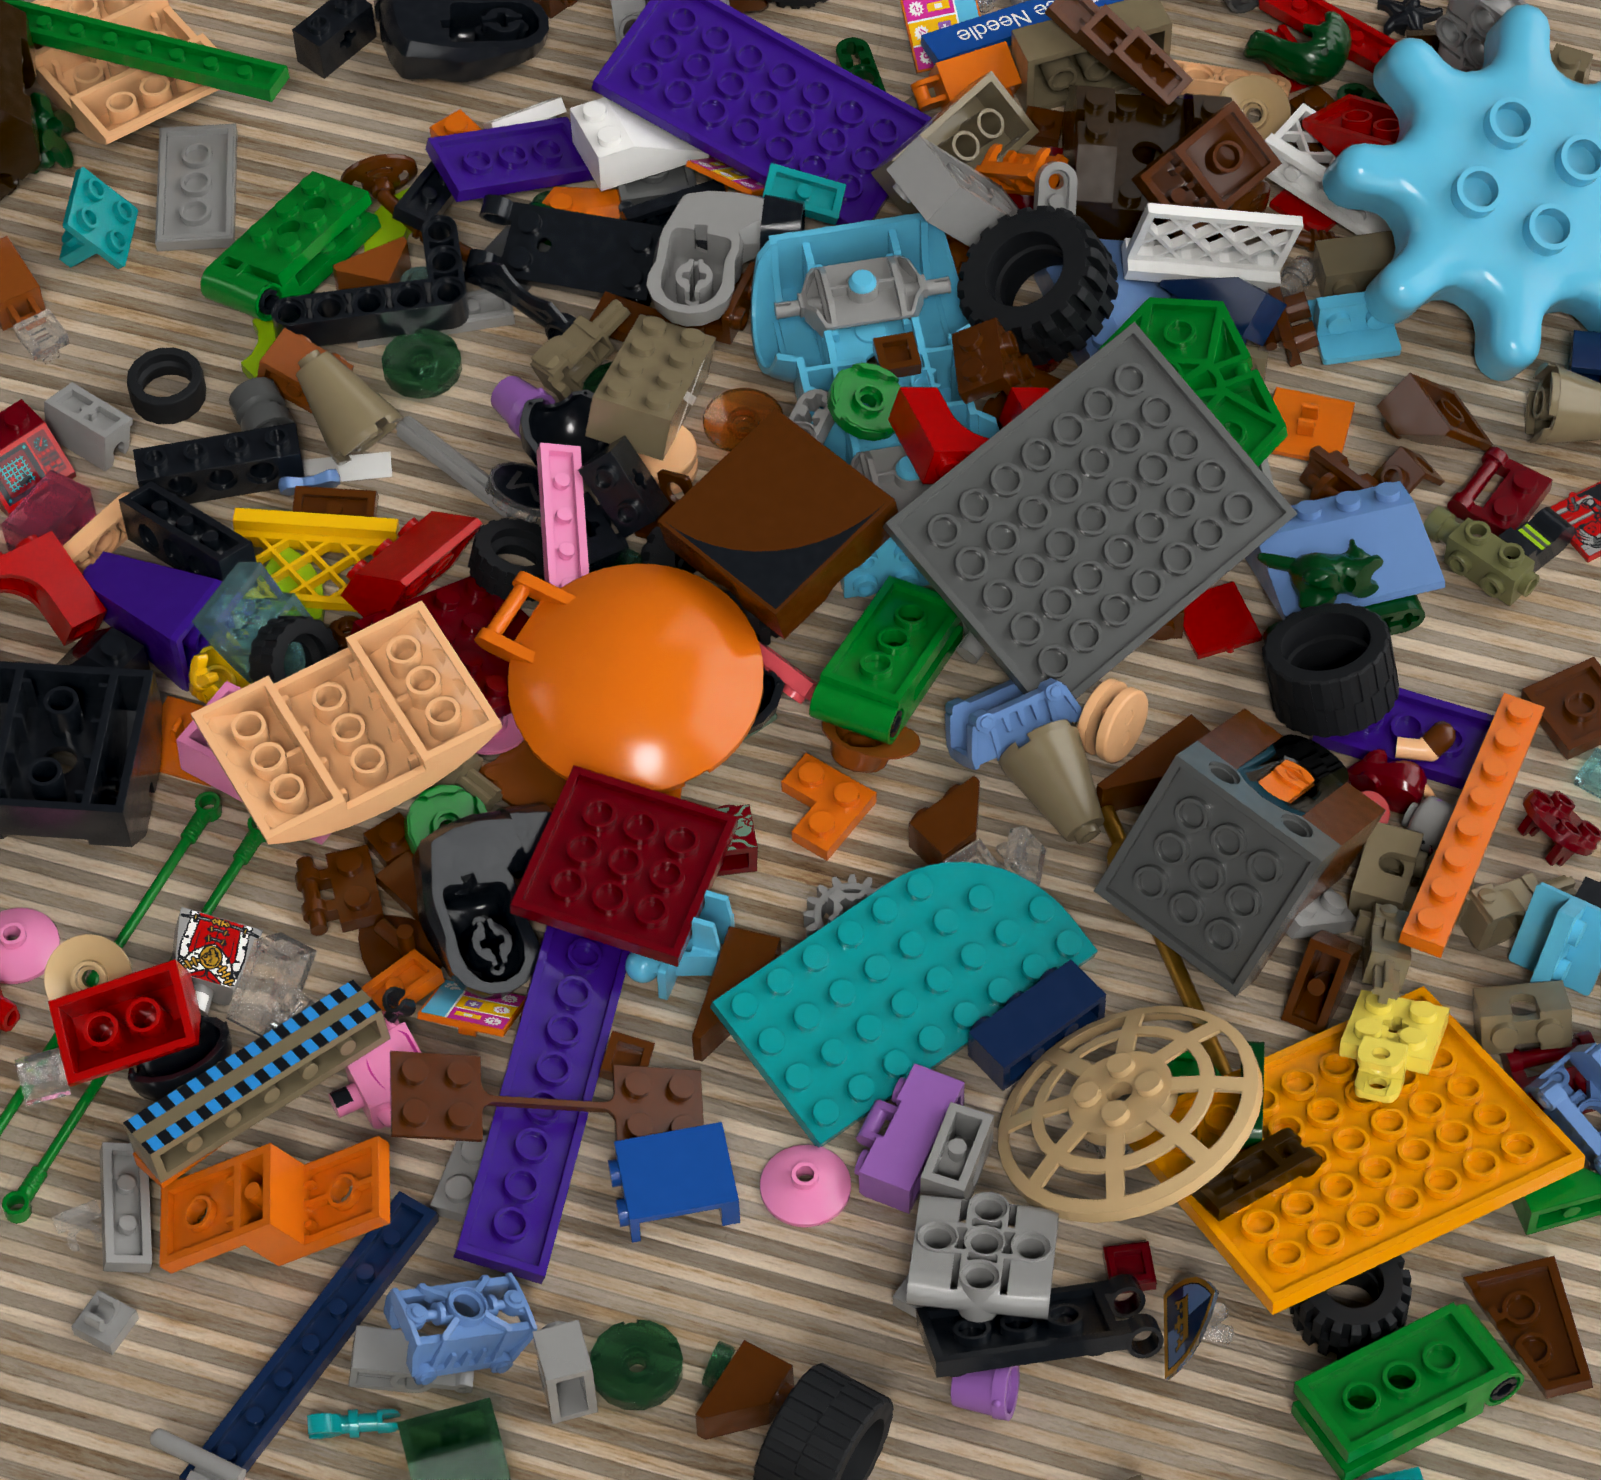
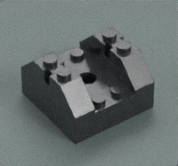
[0,661,162,847]

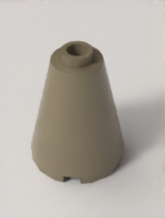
[296,349,403,466]
[1525,363,1601,445]
[998,719,1104,844]

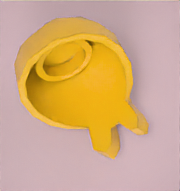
[188,645,252,704]

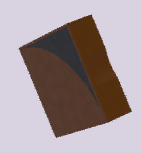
[657,408,898,640]

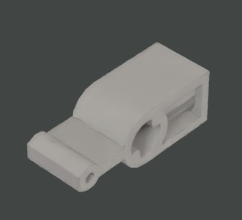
[348,1325,474,1393]

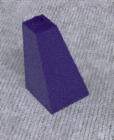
[82,551,234,692]

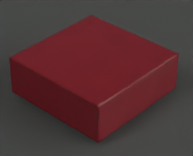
[1102,1241,1157,1294]

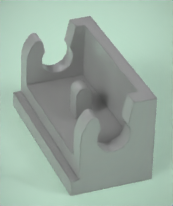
[44,382,133,471]

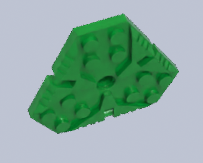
[1099,297,1288,467]

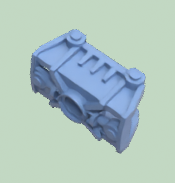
[945,678,1082,770]
[1524,1042,1601,1175]
[383,1272,538,1385]

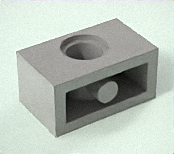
[920,1102,994,1200]

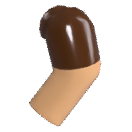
[1395,721,1456,762]

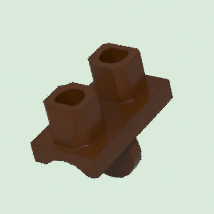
[1253,286,1320,367]
[1299,445,1378,500]

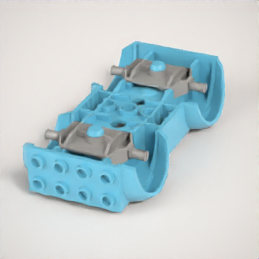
[751,213,1000,599]

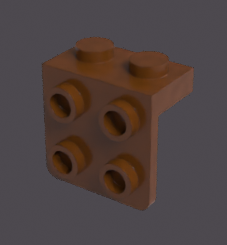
[951,317,1035,404]

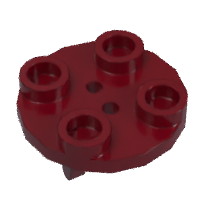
[1517,789,1601,867]

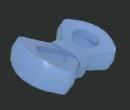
[278,469,340,496]

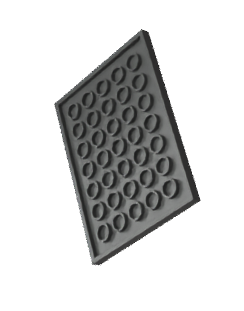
[882,322,1298,699]

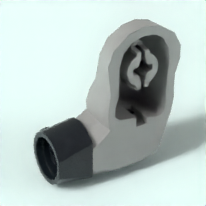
[646,191,805,327]

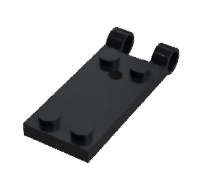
[464,194,664,306]
[916,1274,1164,1378]

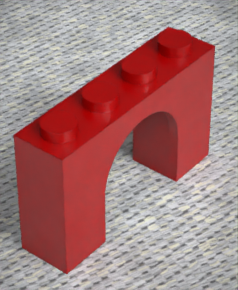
[888,387,1049,484]
[0,531,107,646]

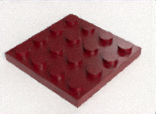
[351,576,530,718]
[510,765,738,967]

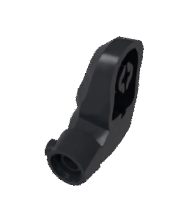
[374,0,549,82]
[412,802,553,999]

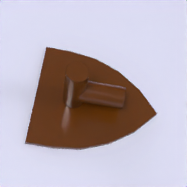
[358,915,443,979]

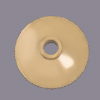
[1219,75,1291,140]
[44,934,133,1001]

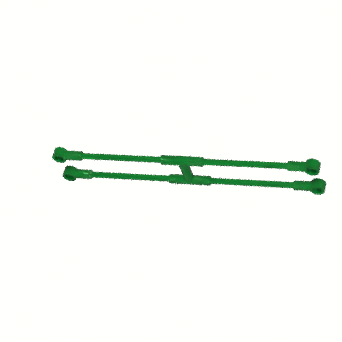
[0,792,266,1224]

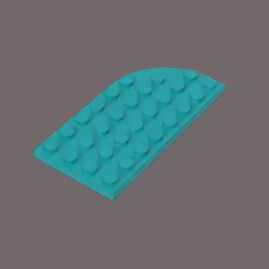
[710,862,1098,1148]

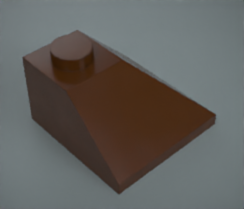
[1376,373,1495,452]

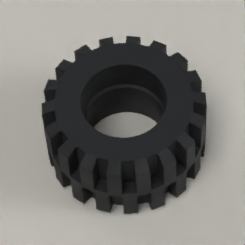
[1290,1255,1412,1360]

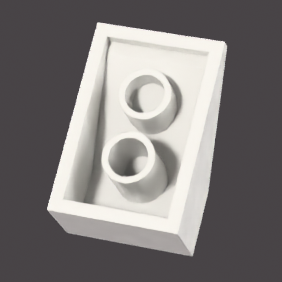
[570,97,709,192]

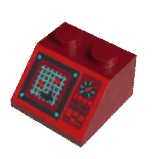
[0,399,76,519]

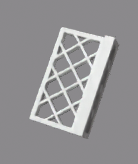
[1265,103,1391,235]
[1121,203,1303,292]

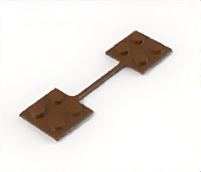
[390,1051,704,1142]

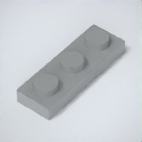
[100,1142,152,1273]

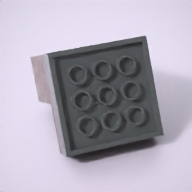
[1094,708,1386,997]

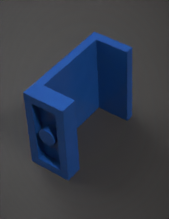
[608,1122,740,1243]

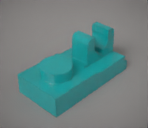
[762,163,846,225]

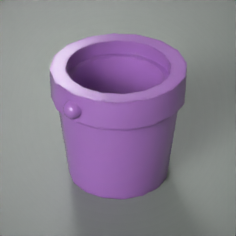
[491,376,556,439]
[951,1366,1020,1421]

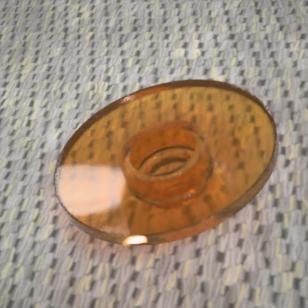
[703,388,783,452]

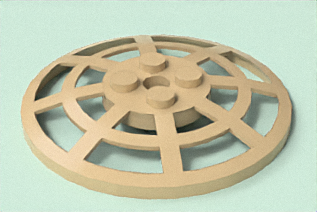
[998,1005,1263,1223]

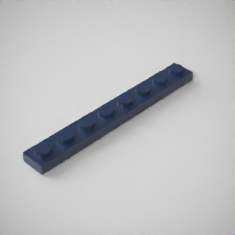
[179,1191,439,1480]

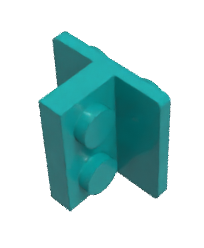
[59,167,138,269]

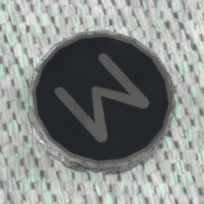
[485,462,541,522]

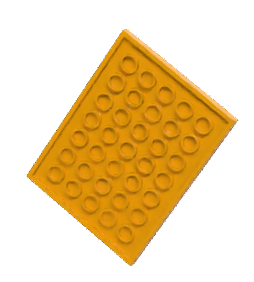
[1128,986,1585,1315]

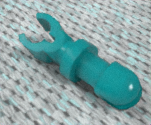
[307,1409,402,1439]

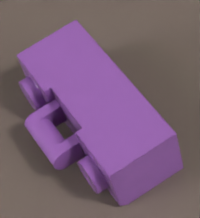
[854,1063,965,1214]

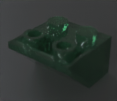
[397,1397,511,1480]

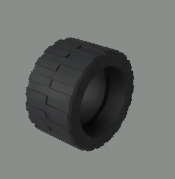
[1262,603,1399,737]
[753,1363,894,1480]

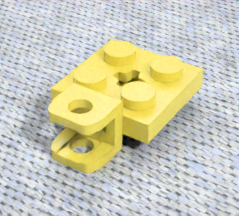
[1339,989,1450,1103]

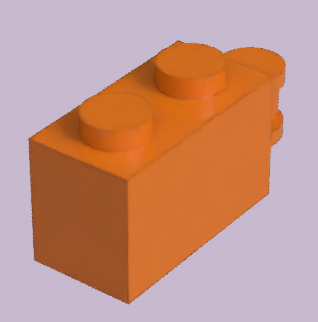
[910,41,1022,112]

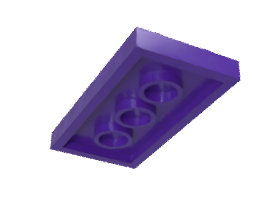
[425,117,594,202]
[1312,688,1494,790]

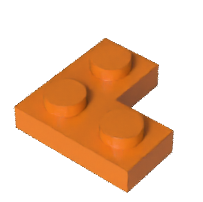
[781,753,877,861]

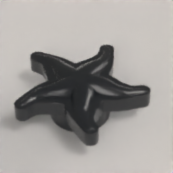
[1377,0,1443,36]

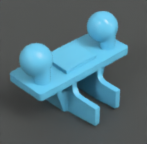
[625,890,735,1000]

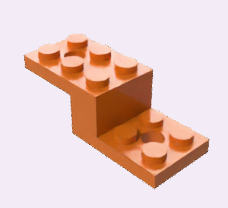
[159,1136,390,1273]

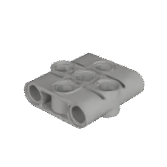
[1435,0,1528,72]
[906,1192,1059,1323]

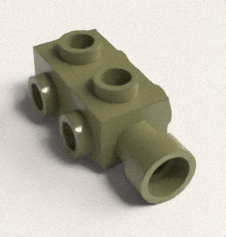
[1423,506,1540,606]

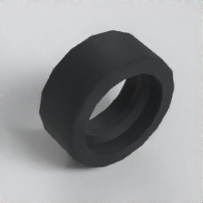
[127,347,206,424]

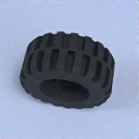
[957,205,1119,366]

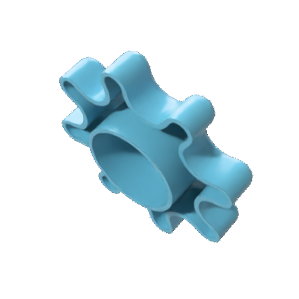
[1322,4,1601,381]

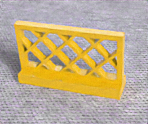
[227,507,400,612]

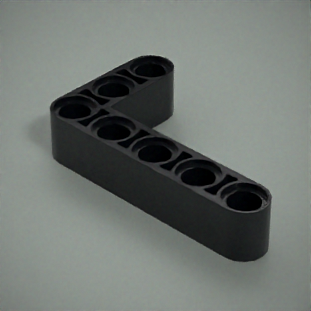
[271,215,469,346]

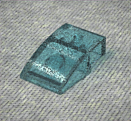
[192,562,311,684]

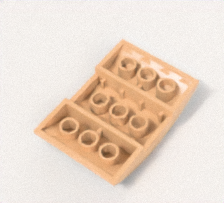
[31,0,220,145]
[191,600,502,845]

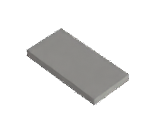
[155,123,238,251]

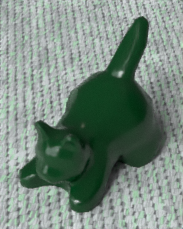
[30,92,75,174]
[1257,539,1384,610]

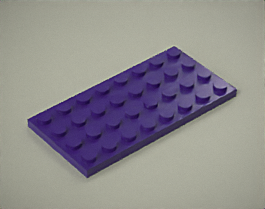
[592,0,932,225]

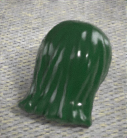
[1243,11,1352,86]

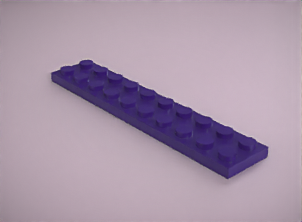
[453,925,631,1284]

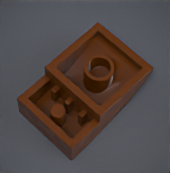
[1131,100,1282,237]

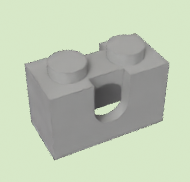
[533,1320,598,1424]

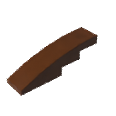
[1044,0,1193,108]

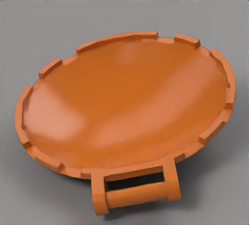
[474,563,764,793]

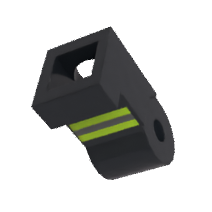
[1499,507,1575,573]

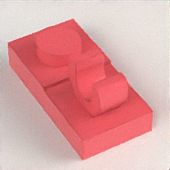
[759,641,818,704]

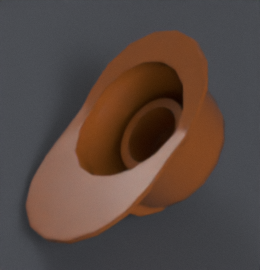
[821,721,921,773]

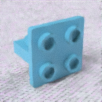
[1307,291,1401,365]
[1509,882,1601,996]

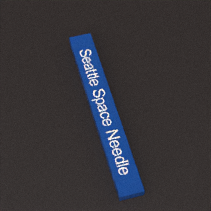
[921,0,1124,65]

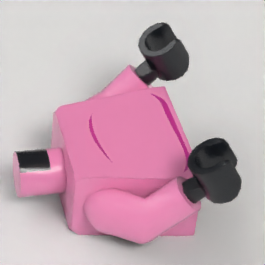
[328,987,422,1129]

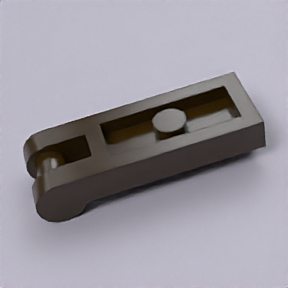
[1191,1128,1322,1221]

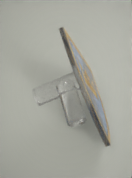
[1163,1277,1234,1380]

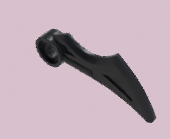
[464,262,576,340]

